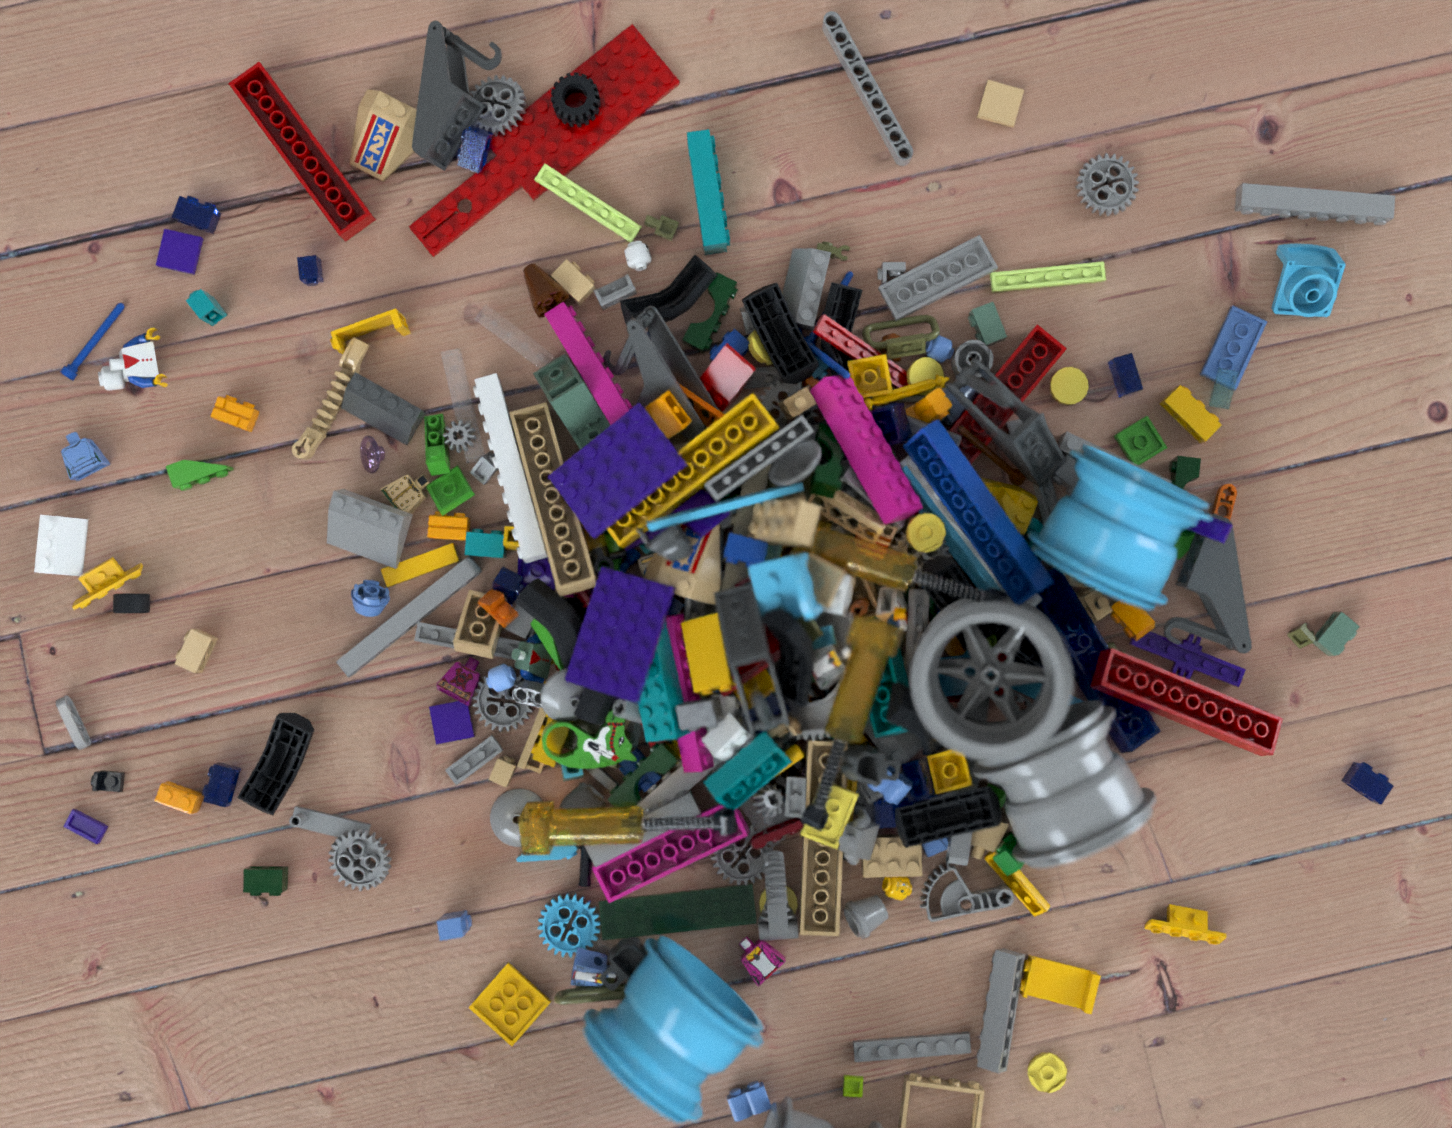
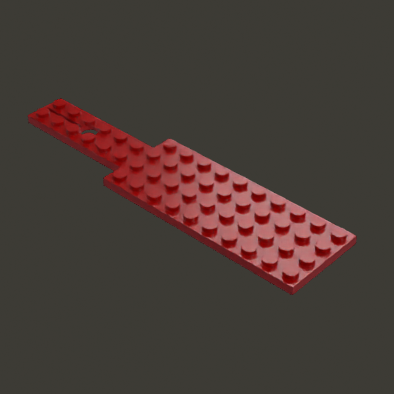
[408,24,680,258]

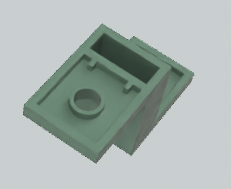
[533,353,611,450]

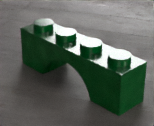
[682,272,739,353]
[810,423,844,499]
[1169,456,1201,537]
[607,742,681,816]

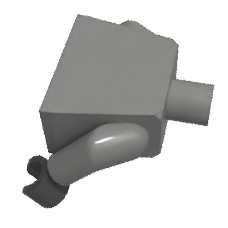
[839,803,880,865]

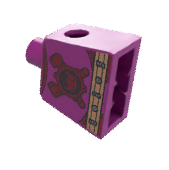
[436,657,481,707]

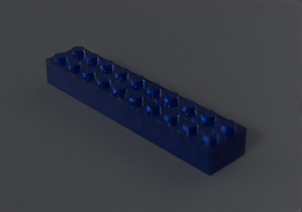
[1035,567,1161,753]

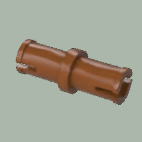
[851,597,870,617]

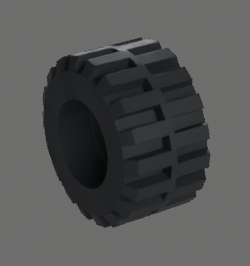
[551,72,601,127]

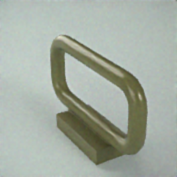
[862,315,940,359]
[554,977,626,1005]

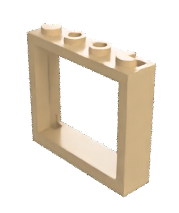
[898,1073,984,1128]

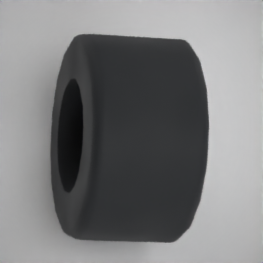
[113,593,150,613]

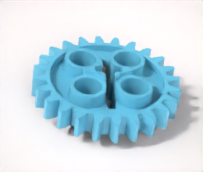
[537,893,601,958]

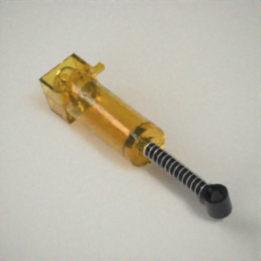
[791,520,1008,603]
[801,615,905,831]
[518,801,737,856]

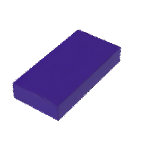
[63,809,109,844]

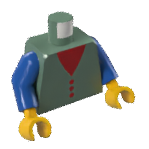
[512,633,552,684]

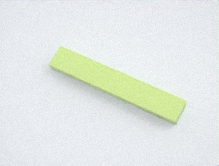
[534,163,642,243]
[990,261,1106,293]

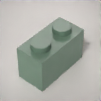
[968,302,1007,347]
[1313,612,1360,656]

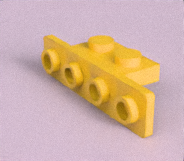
[72,557,143,610]
[1145,904,1227,945]

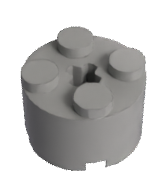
[951,340,993,379]

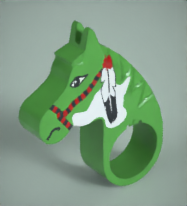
[542,707,637,769]

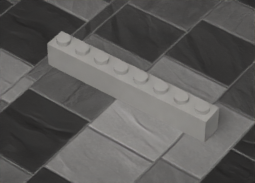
[1235,183,1395,225]

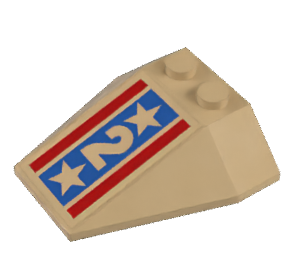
[349,89,417,182]
[644,523,721,605]

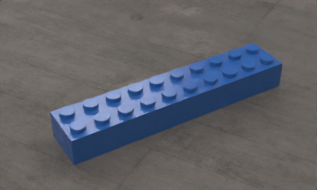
[903,419,1054,607]

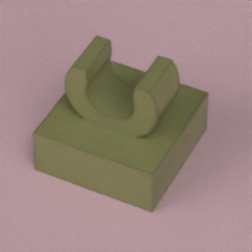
[1287,623,1316,649]

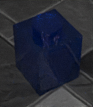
[297,255,324,286]

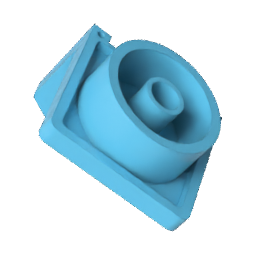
[1272,244,1346,317]
[749,552,823,620]

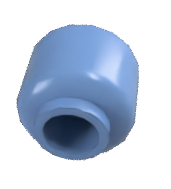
[925,335,954,363]

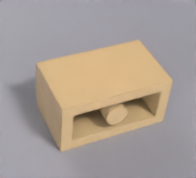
[551,259,595,305]
[175,629,218,674]

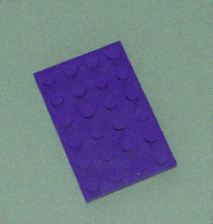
[548,403,687,539]
[564,567,675,704]

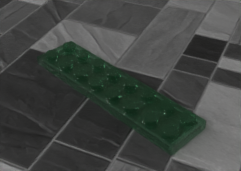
[599,883,757,940]

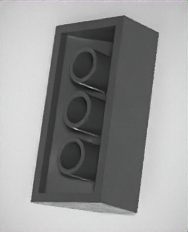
[341,372,426,446]

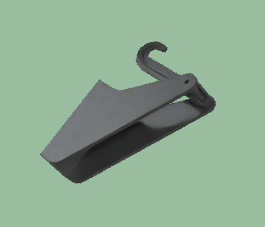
[412,21,502,171]
[603,306,719,441]
[946,358,1067,488]
[1163,513,1252,654]
[714,583,790,735]

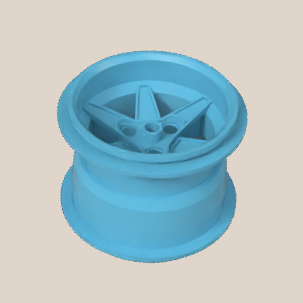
[1027,444,1213,610]
[583,936,764,1123]

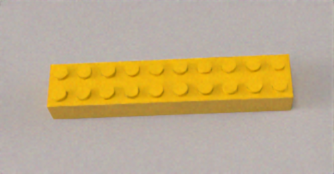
[607,393,780,548]

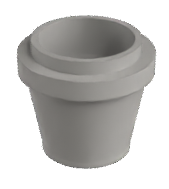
[844,895,889,939]

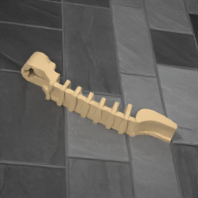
[292,337,370,460]

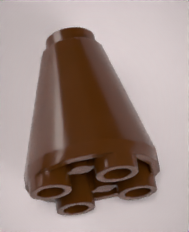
[523,263,569,318]

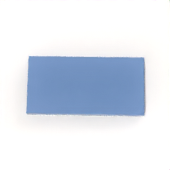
[1200,306,1268,391]

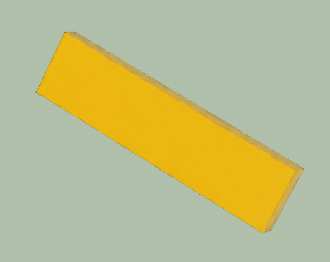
[380,543,460,587]

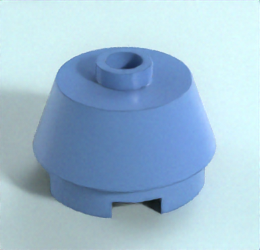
[351,580,390,617]

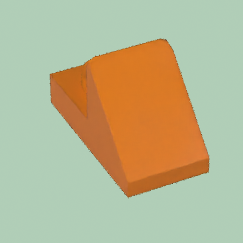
[477,589,519,628]

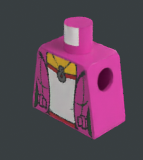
[739,936,786,987]

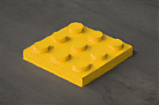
[469,962,551,1046]

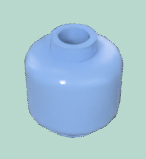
[486,664,517,692]

